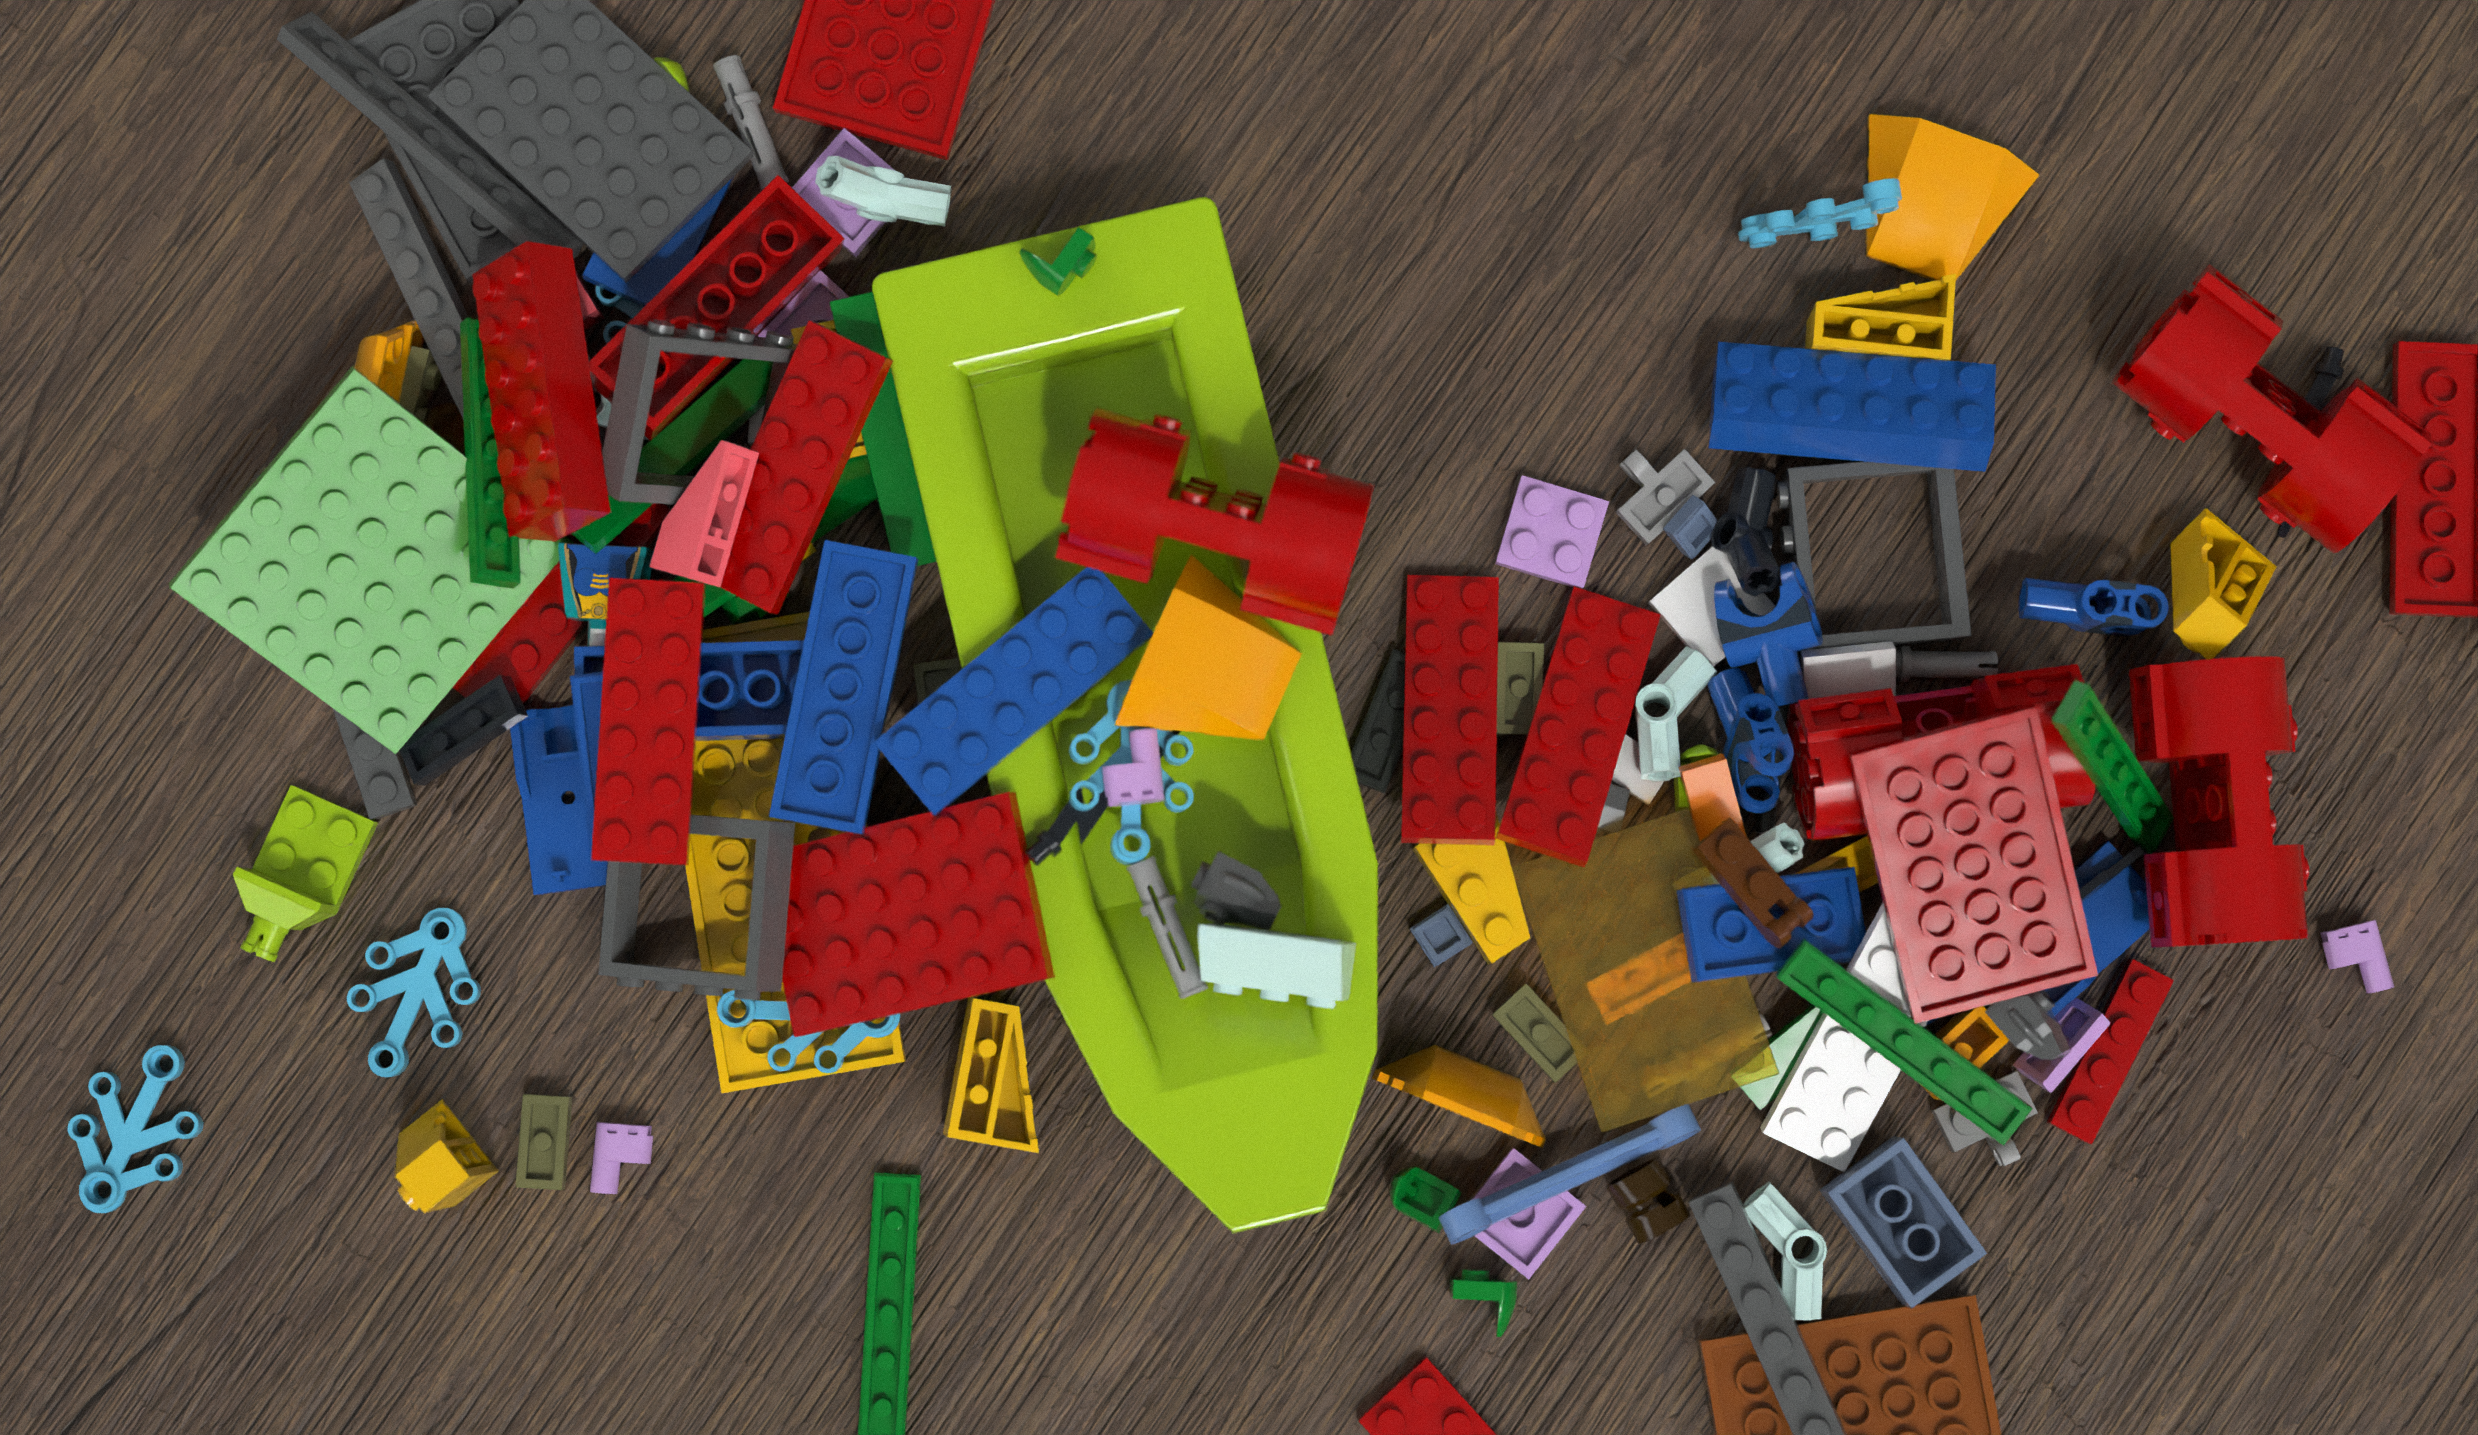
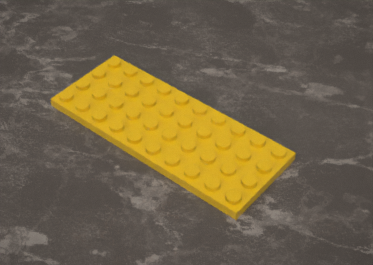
[685,612,906,1093]

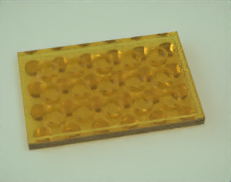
[1512,808,1779,1132]

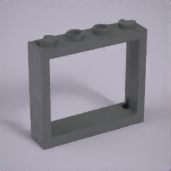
[602,319,797,505]
[1776,462,1971,655]
[598,814,795,1000]

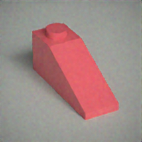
[649,440,759,587]

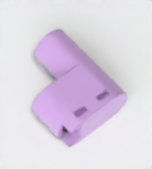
[1102,729,1165,807]
[2321,920,2394,993]
[590,1122,653,1194]

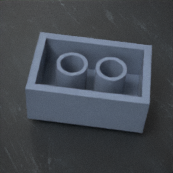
[1819,1136,1987,1309]

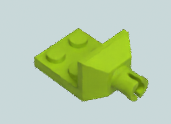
[233,785,378,962]

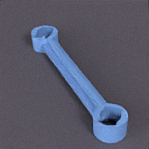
[1438,1104,1701,1244]

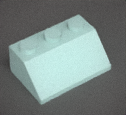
[1198,923,1356,1008]

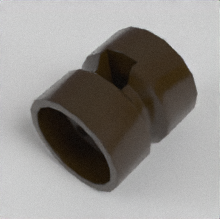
[1606,1157,1691,1244]

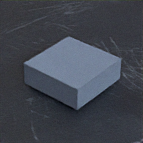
[1663,495,1718,560]
[1409,904,1473,968]

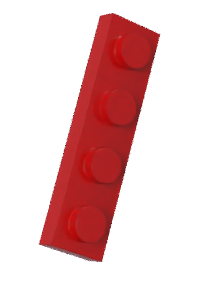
[2046,959,2174,1145]

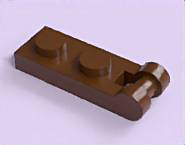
[1691,818,1814,948]

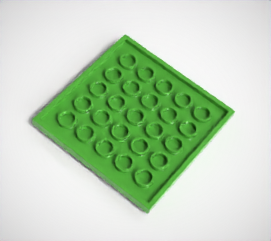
[169,366,574,754]

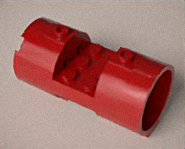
[2112,264,2432,554]
[1055,408,1375,635]
[2129,656,2309,948]
[1786,664,2095,840]

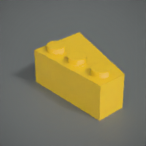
[1805,274,1956,361]
[2171,508,2277,659]
[1412,812,1530,964]
[943,997,1039,1153]
[395,1099,499,1213]

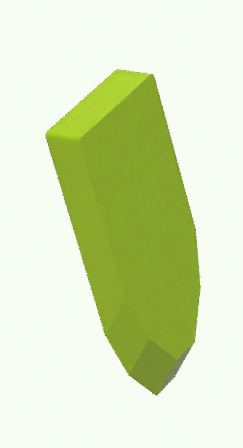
[872,197,1378,1233]

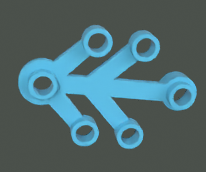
[1738,179,1902,248]
[1069,680,1194,865]
[347,908,481,1077]
[717,990,901,1073]
[68,1045,203,1213]

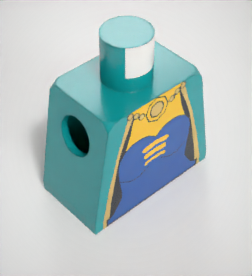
[558,543,654,646]

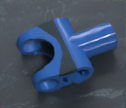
[1714,562,1823,706]
[2018,578,2169,636]
[1707,668,1794,813]

